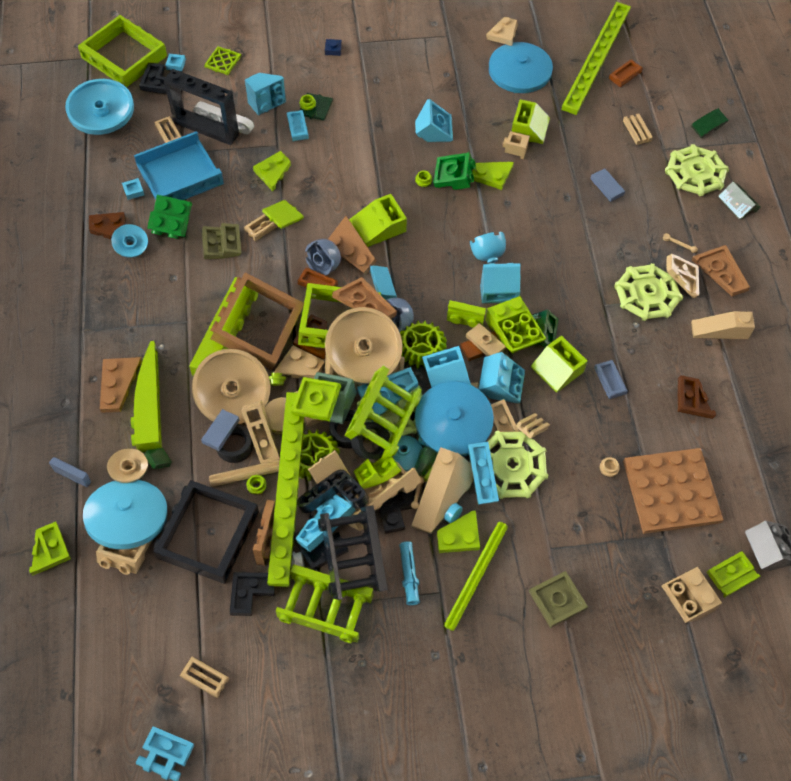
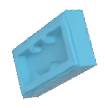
[287,110,309,141]

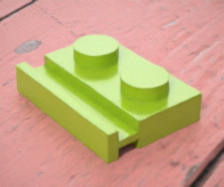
[447,300,486,328]
[707,551,760,598]

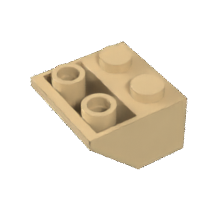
[662,567,722,623]

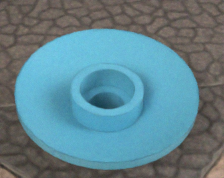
[111,224,148,258]
[393,435,423,471]

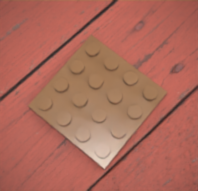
[623,448,723,534]

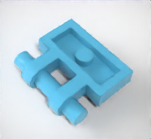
[136,726,194,781]

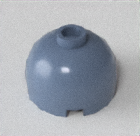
[305,239,341,276]
[386,297,414,333]

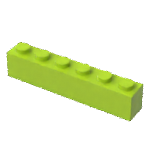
[189,277,258,376]

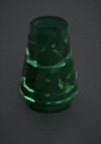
[414,446,438,477]

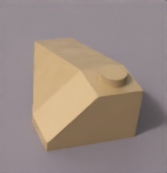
[412,447,474,533]

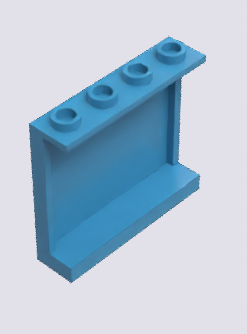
[134,131,224,200]

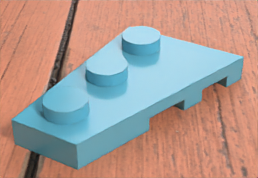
[357,367,418,422]
[295,495,356,552]

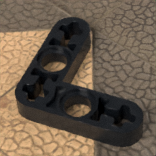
[297,469,369,513]

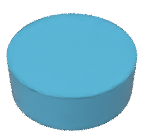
[444,503,463,523]

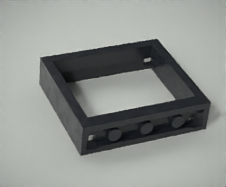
[164,69,239,146]
[153,480,259,584]

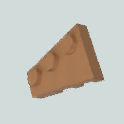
[328,216,377,274]
[692,245,750,296]
[332,277,397,319]
[100,357,142,413]
[253,500,275,566]

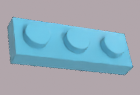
[468,442,499,505]

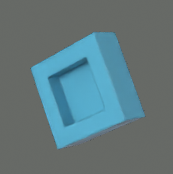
[166,53,186,72]
[122,178,144,200]

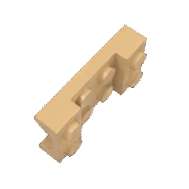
[345,461,422,531]

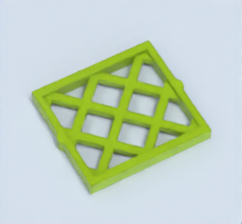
[204,46,241,75]

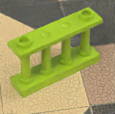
[344,365,422,460]
[276,564,373,643]

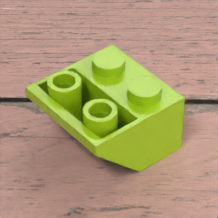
[512,99,550,144]
[531,335,588,393]

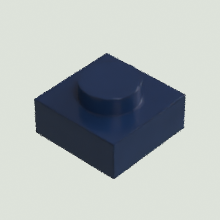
[325,39,342,56]

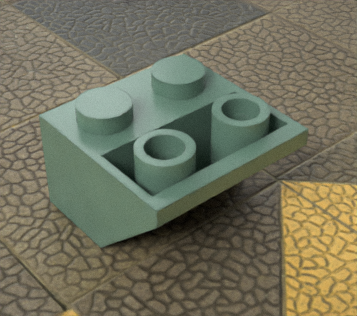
[314,372,357,424]

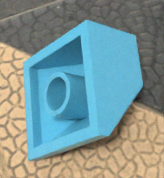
[415,99,453,142]

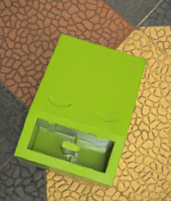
[349,194,407,247]
[485,296,546,353]

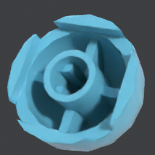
[470,232,506,264]

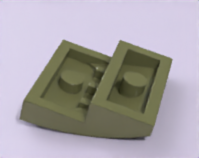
[202,223,242,259]

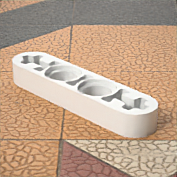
[193,101,254,134]

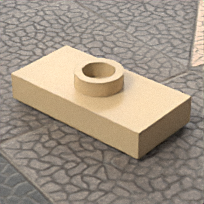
[466,323,506,356]

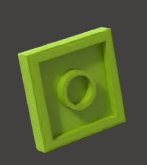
[291,377,341,421]

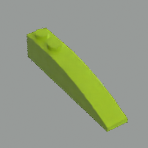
[131,341,162,453]

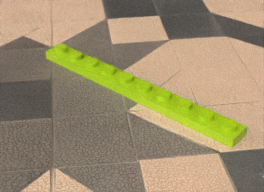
[561,2,631,115]
[267,392,305,587]

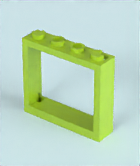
[78,15,167,88]
[298,283,381,348]

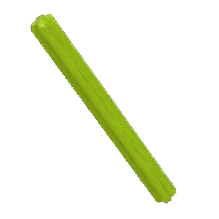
[444,522,508,631]

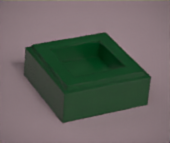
[144,447,172,470]

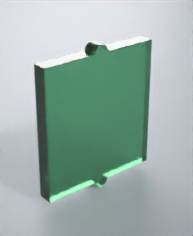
[299,93,333,121]

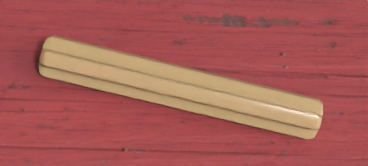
[209,459,280,487]

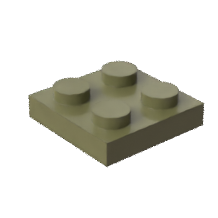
[529,571,588,628]

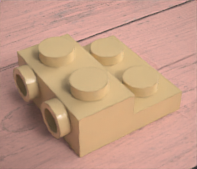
[96,540,152,575]

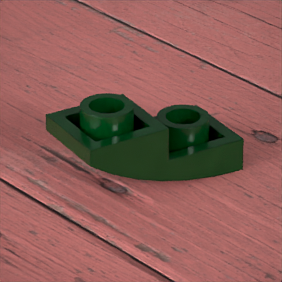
[691,108,729,138]

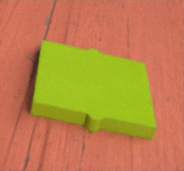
[262,200,304,229]

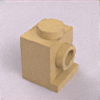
[503,131,530,160]

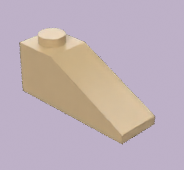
[691,311,755,339]
[241,400,280,463]

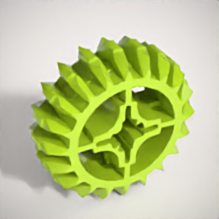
[400,320,447,369]
[300,429,340,482]

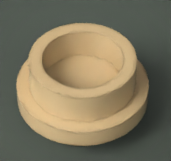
[599,457,620,477]

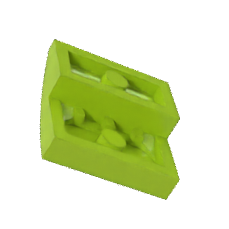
[353,456,402,489]

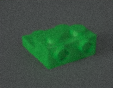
[433,152,476,190]
[147,195,192,239]

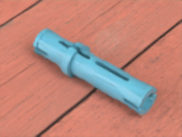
[399,541,420,605]

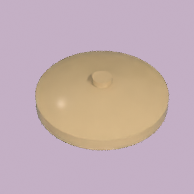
[325,307,402,384]
[192,349,270,425]

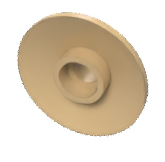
[107,449,148,483]

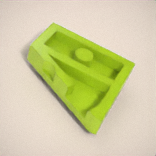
[253,151,291,191]
[472,162,514,190]
[437,510,480,553]
[29,521,71,576]

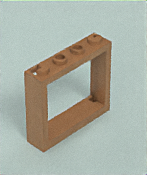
[210,272,304,370]

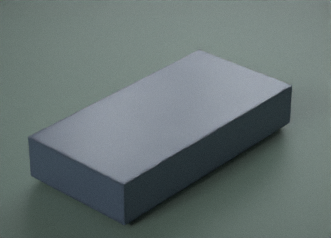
[590,169,625,202]
[594,360,628,399]
[201,409,240,451]
[49,457,91,487]

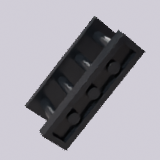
[318,505,388,600]

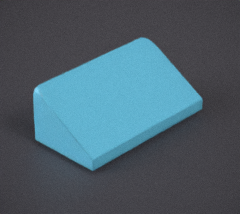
[370,265,397,300]

